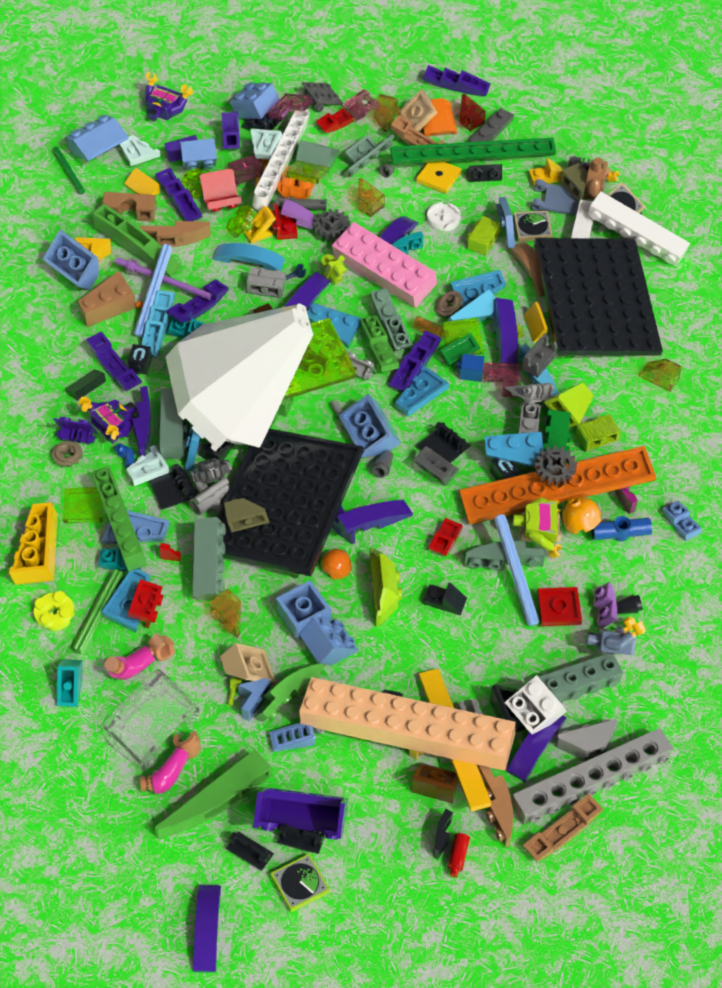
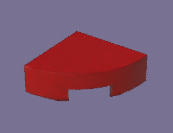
[159,543,181,562]

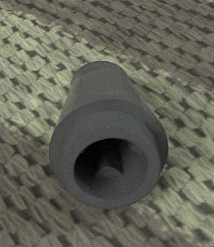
[372,451,394,478]

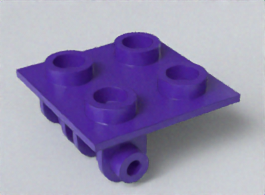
[53,416,98,444]

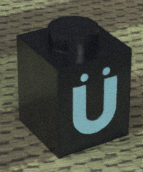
[128,344,152,375]
[490,459,519,481]

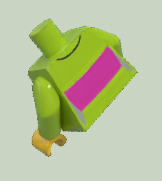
[513,497,562,558]

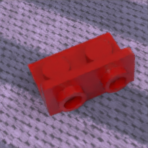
[271,204,298,240]
[127,579,164,628]

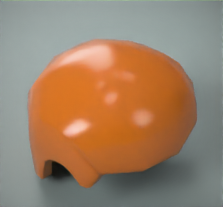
[321,549,352,579]

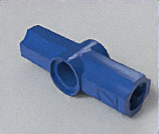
[591,516,652,541]

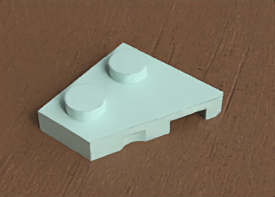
[250,129,282,160]
[118,135,160,166]
[126,445,170,486]

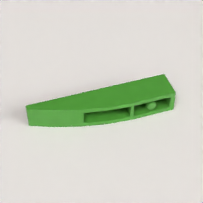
[92,204,182,277]
[91,466,147,572]
[154,749,272,839]

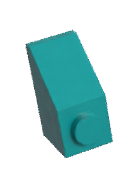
[57,659,83,707]

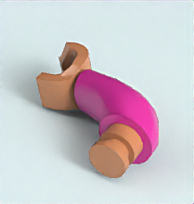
[104,633,175,680]
[140,731,201,794]

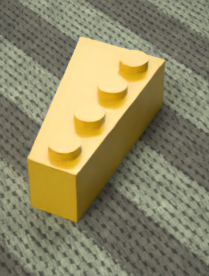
[9,502,58,585]

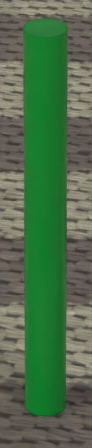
[53,147,85,194]

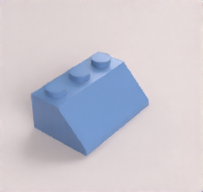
[65,114,129,161]
[43,230,99,290]
[339,394,401,458]

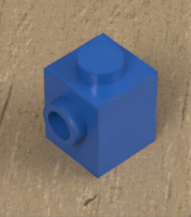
[457,354,485,382]

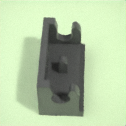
[522,334,558,378]
[414,446,459,486]

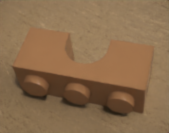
[102,192,157,222]

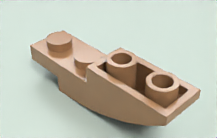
[140,221,211,247]
[477,765,513,848]

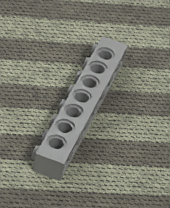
[511,728,673,825]

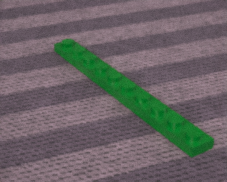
[390,137,556,165]

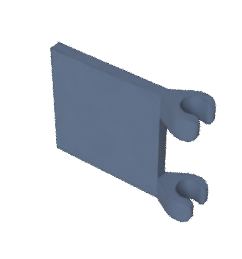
[532,179,579,216]

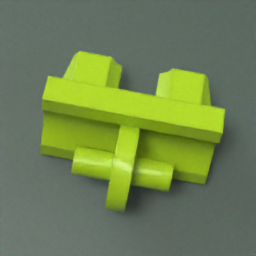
[321,254,347,285]

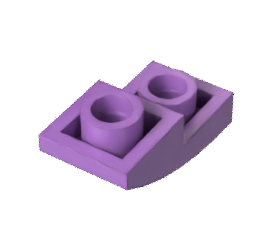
[281,199,316,229]
[593,582,617,628]

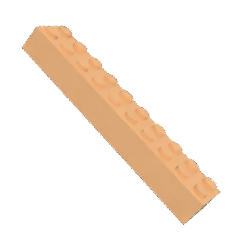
[299,677,515,771]

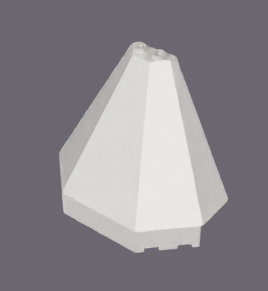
[166,304,313,451]

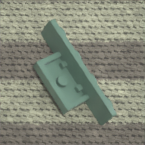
[343,134,394,178]

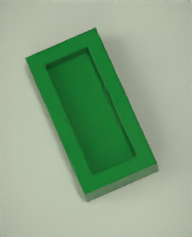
[439,333,480,367]

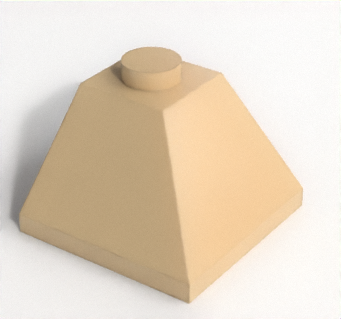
[220,643,277,685]

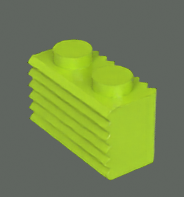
[466,216,502,256]
[576,414,621,452]

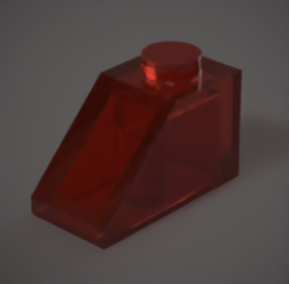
[460,94,486,132]

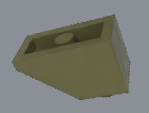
[561,163,588,203]
[224,498,269,532]

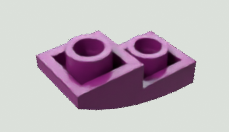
[615,487,638,514]

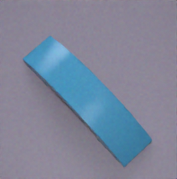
[213,243,285,271]

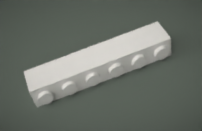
[587,192,690,267]

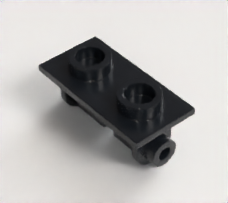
[467,164,502,182]
[277,823,325,854]
[226,831,274,871]

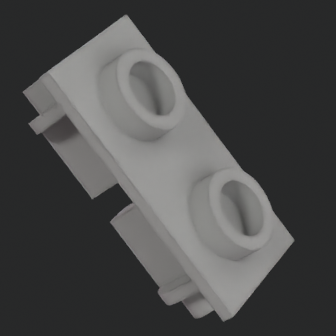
[338,352,377,380]

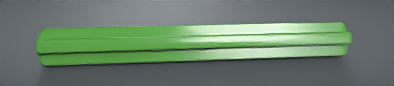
[73,569,123,654]

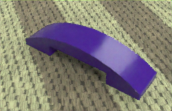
[380,216,418,245]
[167,279,229,322]
[86,331,142,391]
[507,715,567,782]
[193,885,221,972]

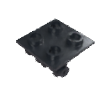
[241,107,284,130]
[418,422,471,463]
[149,464,197,510]

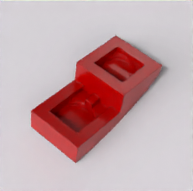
[316,108,354,133]
[428,518,463,556]

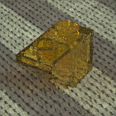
[374,94,400,132]
[210,589,242,638]

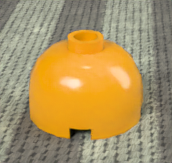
[562,497,602,534]

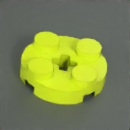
[34,591,75,631]

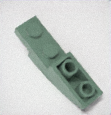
[370,288,412,351]
[465,541,545,570]

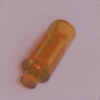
[413,316,449,339]

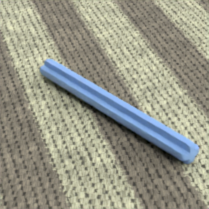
[134,244,172,338]
[494,514,539,626]

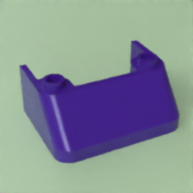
[253,788,348,840]

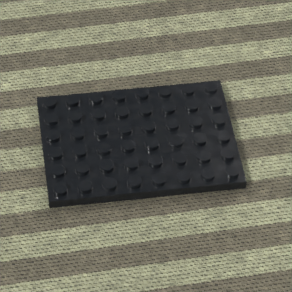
[534,238,663,355]
[216,428,364,577]

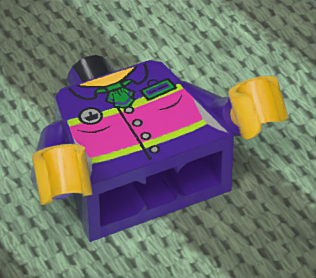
[144,72,193,121]
[78,397,137,444]

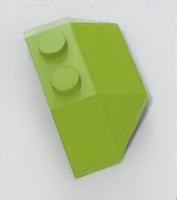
[369,548,402,626]

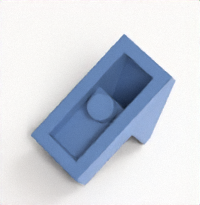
[238,678,271,722]

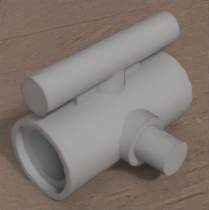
[189,477,229,515]

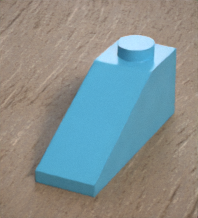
[445,290,496,326]

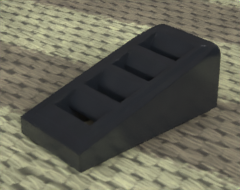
[203,441,235,461]

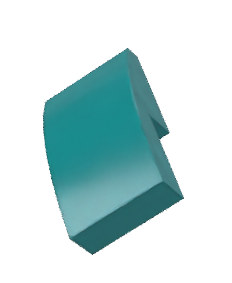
[392,231,424,255]
[167,317,206,338]
[98,547,141,571]

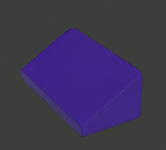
[164,135,198,162]

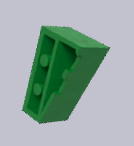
[543,409,572,469]

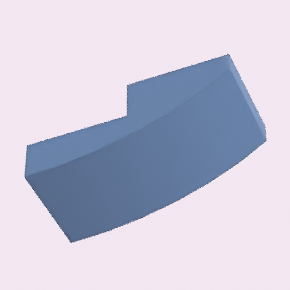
[662,501,702,541]

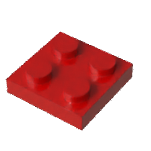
[537,587,582,627]

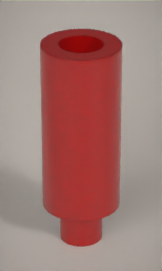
[447,833,470,878]

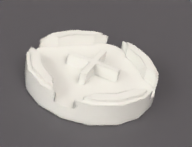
[427,202,461,231]

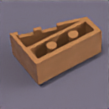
[78,271,136,327]

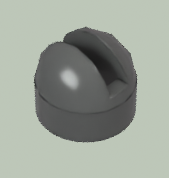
[380,163,394,178]

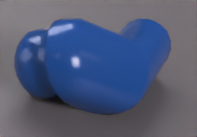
[115,444,135,468]

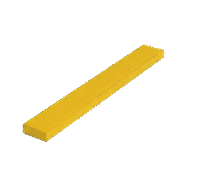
[419,669,491,812]

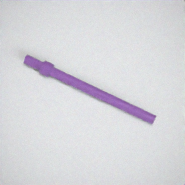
[115,257,212,300]

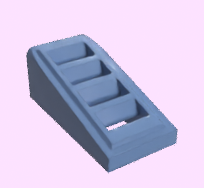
[269,723,315,752]

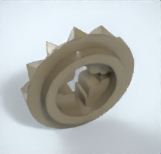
[437,291,464,317]
[52,441,82,468]

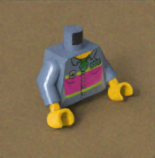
[586,617,645,656]

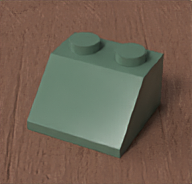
[296,141,339,171]

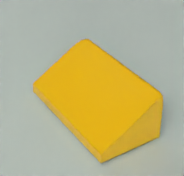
[124,168,160,195]
[524,302,548,342]

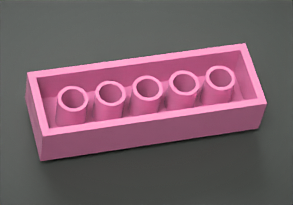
[332,222,437,308]

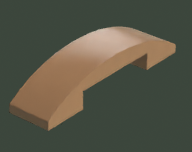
[390,115,446,145]
[508,242,545,297]
[523,793,603,862]

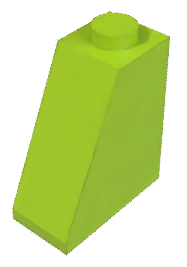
[544,382,594,428]

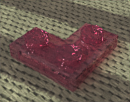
[268,93,313,120]
[484,363,521,397]

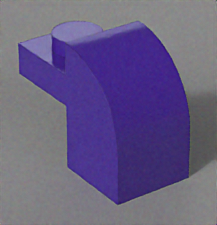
[222,111,240,149]

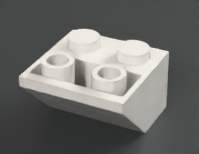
[505,675,567,734]

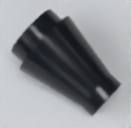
[616,594,643,614]

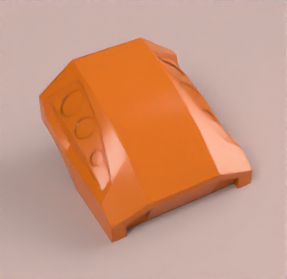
[422,98,457,137]
[277,166,320,199]

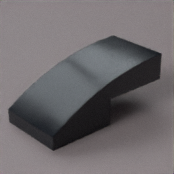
[434,809,453,860]

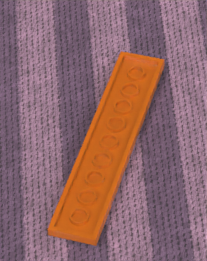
[459,446,656,525]

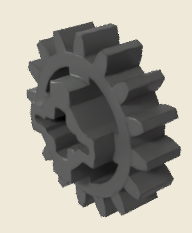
[313,209,350,242]
[535,445,577,486]
[190,458,232,484]

